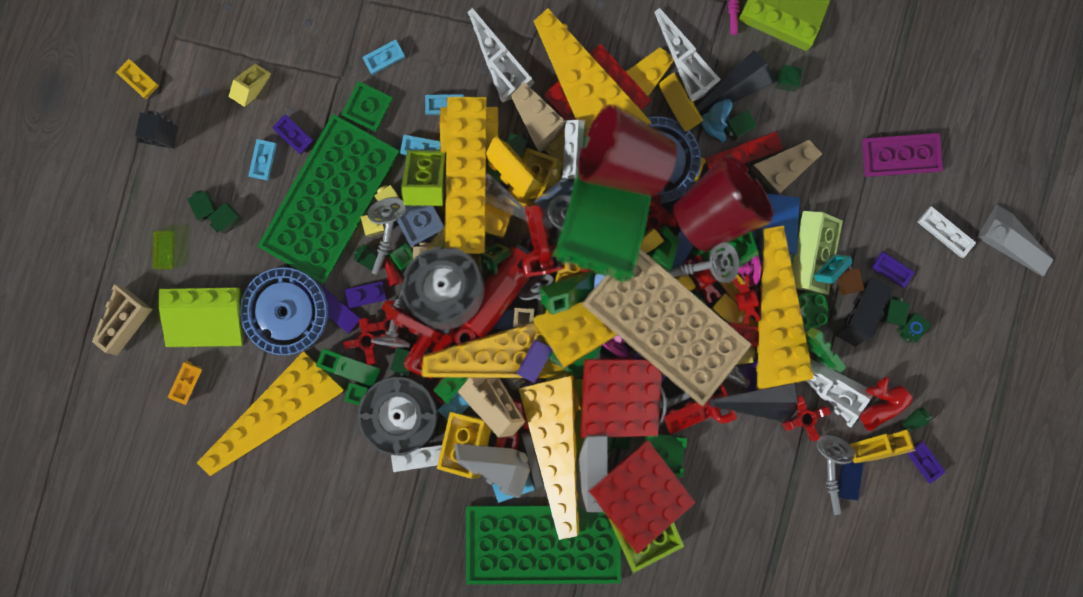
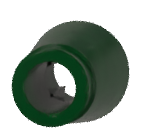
[901,407,932,432]

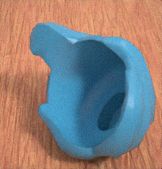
[701,99,733,143]

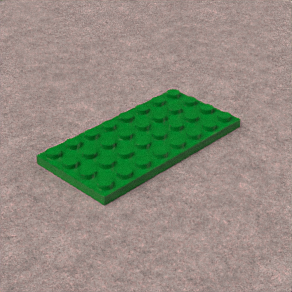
[257,114,400,284]
[466,505,621,584]

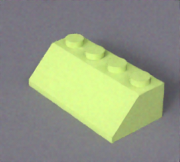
[792,211,843,295]

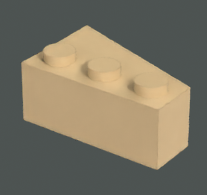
[511,82,566,153]
[751,140,822,195]
[92,284,153,355]
[458,377,525,437]

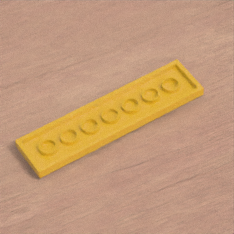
[445,97,486,254]

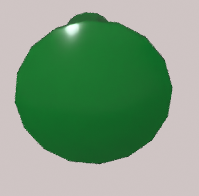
[798,292,829,329]

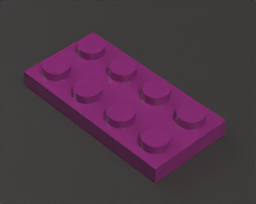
[862,133,943,177]

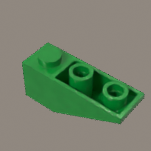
[540,271,595,315]
[316,348,380,386]

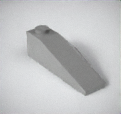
[977,205,1053,276]
[576,434,607,512]
[454,444,530,498]

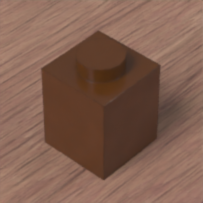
[837,266,864,295]

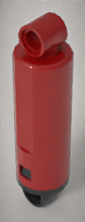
[452,237,540,345]

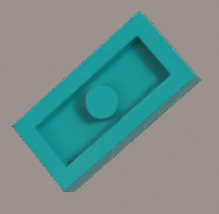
[814,255,852,284]

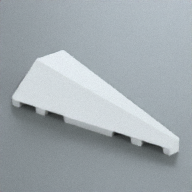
[468,8,535,102]
[655,8,721,101]
[806,359,873,428]

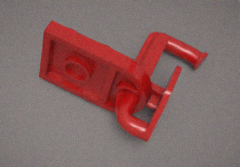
[523,204,591,277]
[381,301,454,379]
[664,383,737,435]

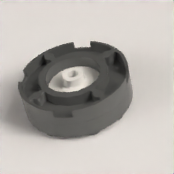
[402,247,484,329]
[358,376,438,455]

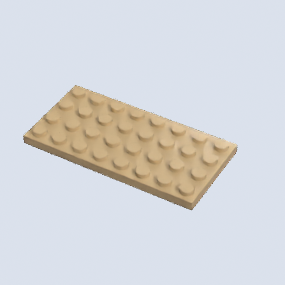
[582,249,751,406]

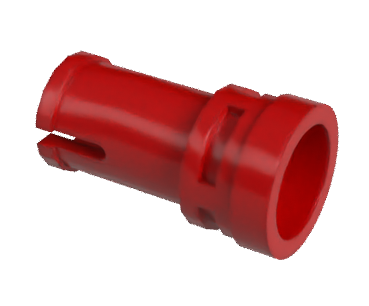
[383,257,404,287]

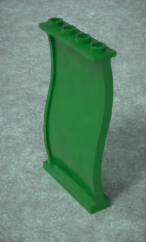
[552,137,652,282]

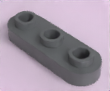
[521,432,544,490]

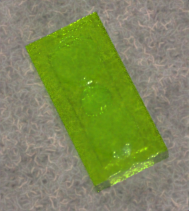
[152,231,175,270]

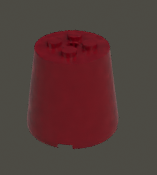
[578,104,677,196]
[673,155,774,252]

